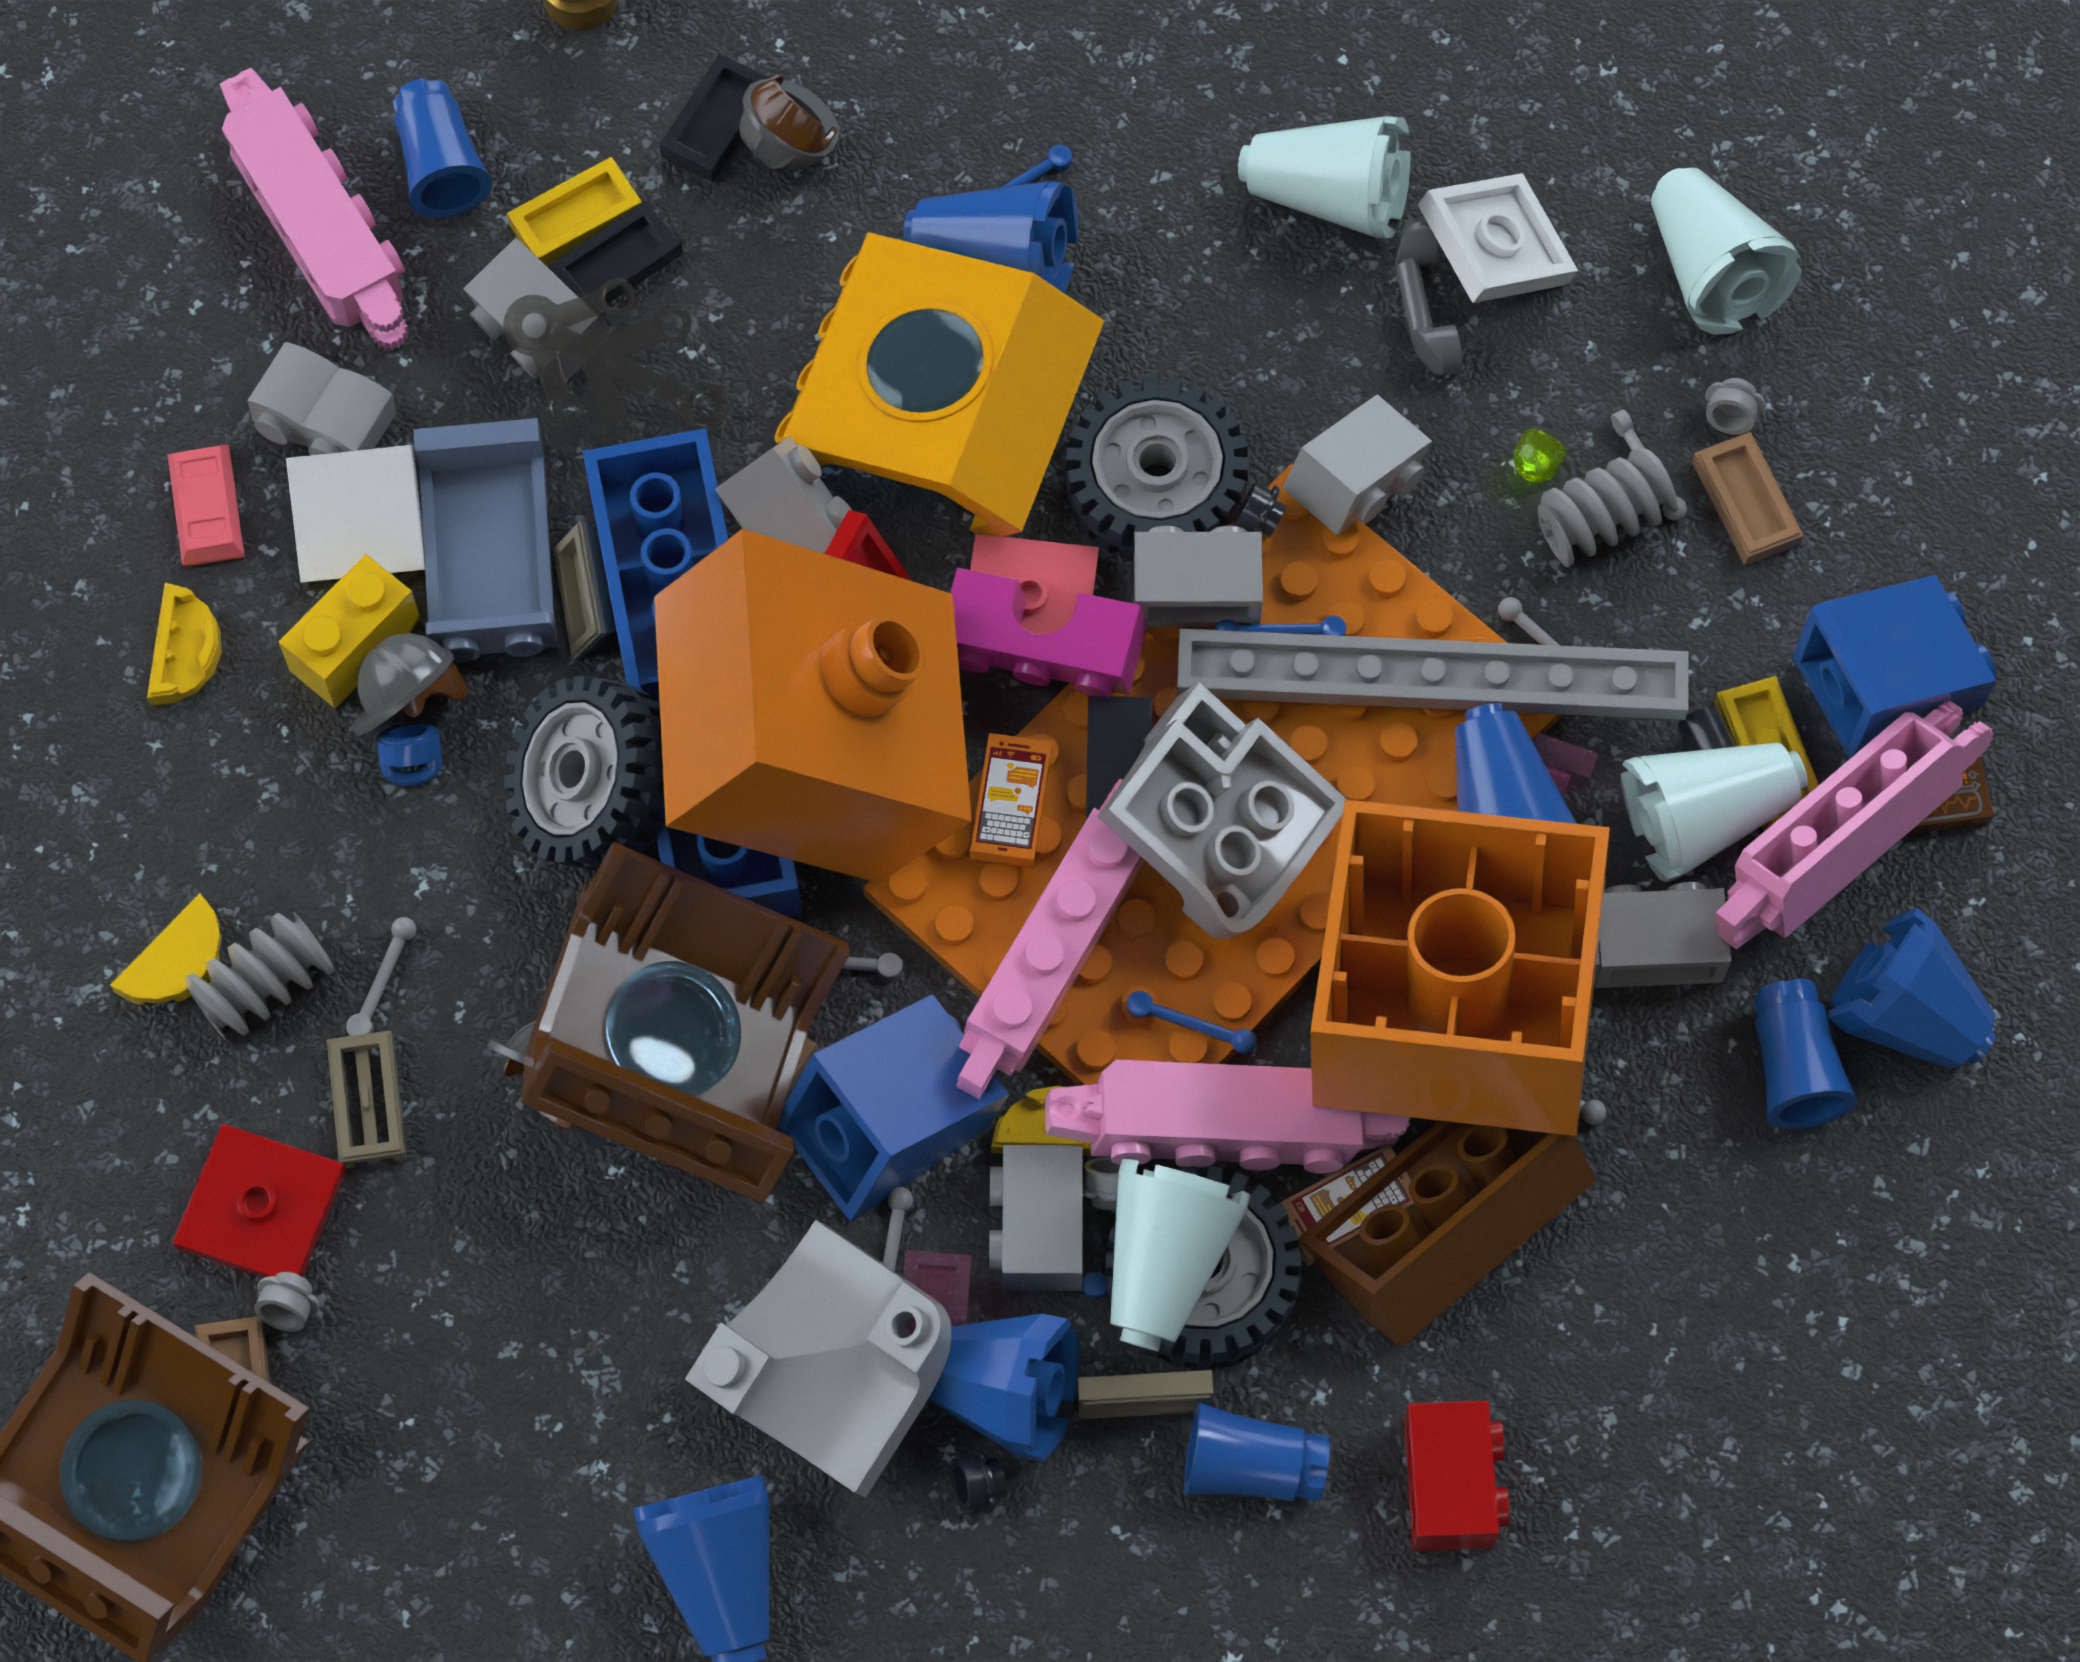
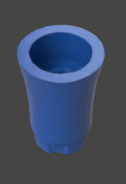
[393,78,492,218]
[1754,978,1858,1129]
[1184,1402,1330,1502]

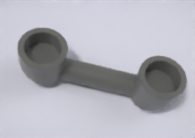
[1395,218,1462,376]

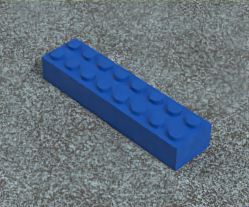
[582,428,802,917]

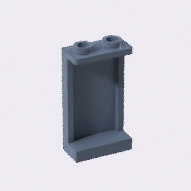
[413,418,558,663]

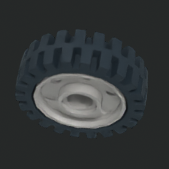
[1065,377,1249,562]
[504,675,665,870]
[1105,1166,1301,1369]

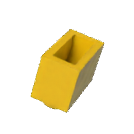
[278,554,421,709]

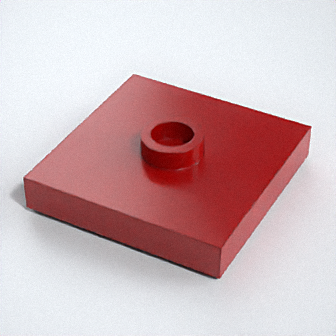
[172,1124,347,1278]

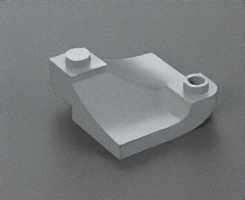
[1097,682,1347,939]
[685,1220,951,1497]

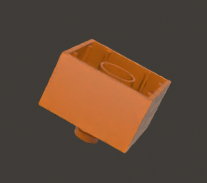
[654,528,972,883]
[1311,800,1610,1136]

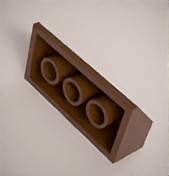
[1298,1120,1596,1347]

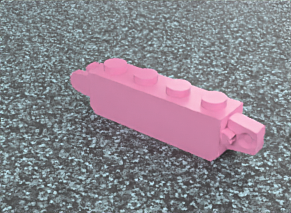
[220,68,409,351]
[1715,701,1994,949]
[956,779,1145,1099]
[1045,1060,1411,1173]

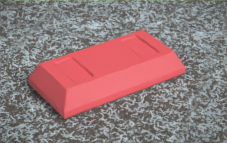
[167,444,245,567]

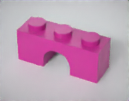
[950,568,1148,697]

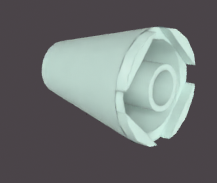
[1238,116,1411,238]
[1651,168,1801,335]
[1621,742,1808,882]
[1110,1159,1251,1352]

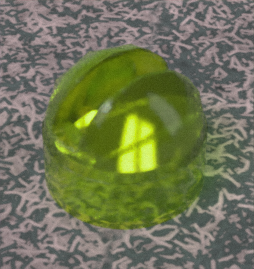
[1513,428,1568,483]

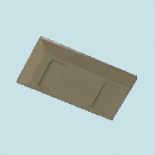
[552,520,616,661]

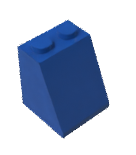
[1792,575,1996,759]
[778,994,1009,1222]

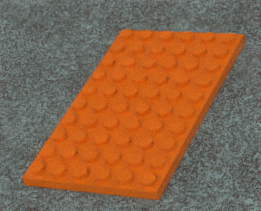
[863,463,1563,1086]

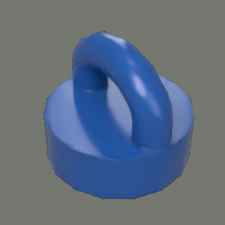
[376,722,442,786]

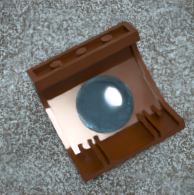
[521,842,849,1203]
[0,1272,310,1662]

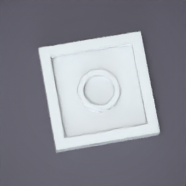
[1418,173,1578,303]
[286,445,425,583]

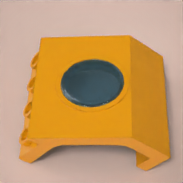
[775,232,1105,537]

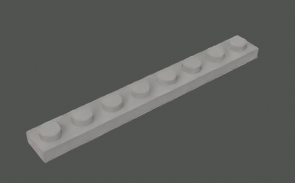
[1177,629,1688,720]

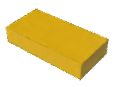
[507,157,642,266]

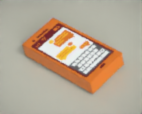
[970,733,1052,868]

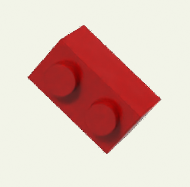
[1403,1400,1509,1551]

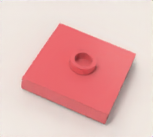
[970,534,1099,634]

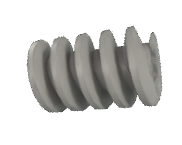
[1537,447,1678,567]
[185,912,334,1041]

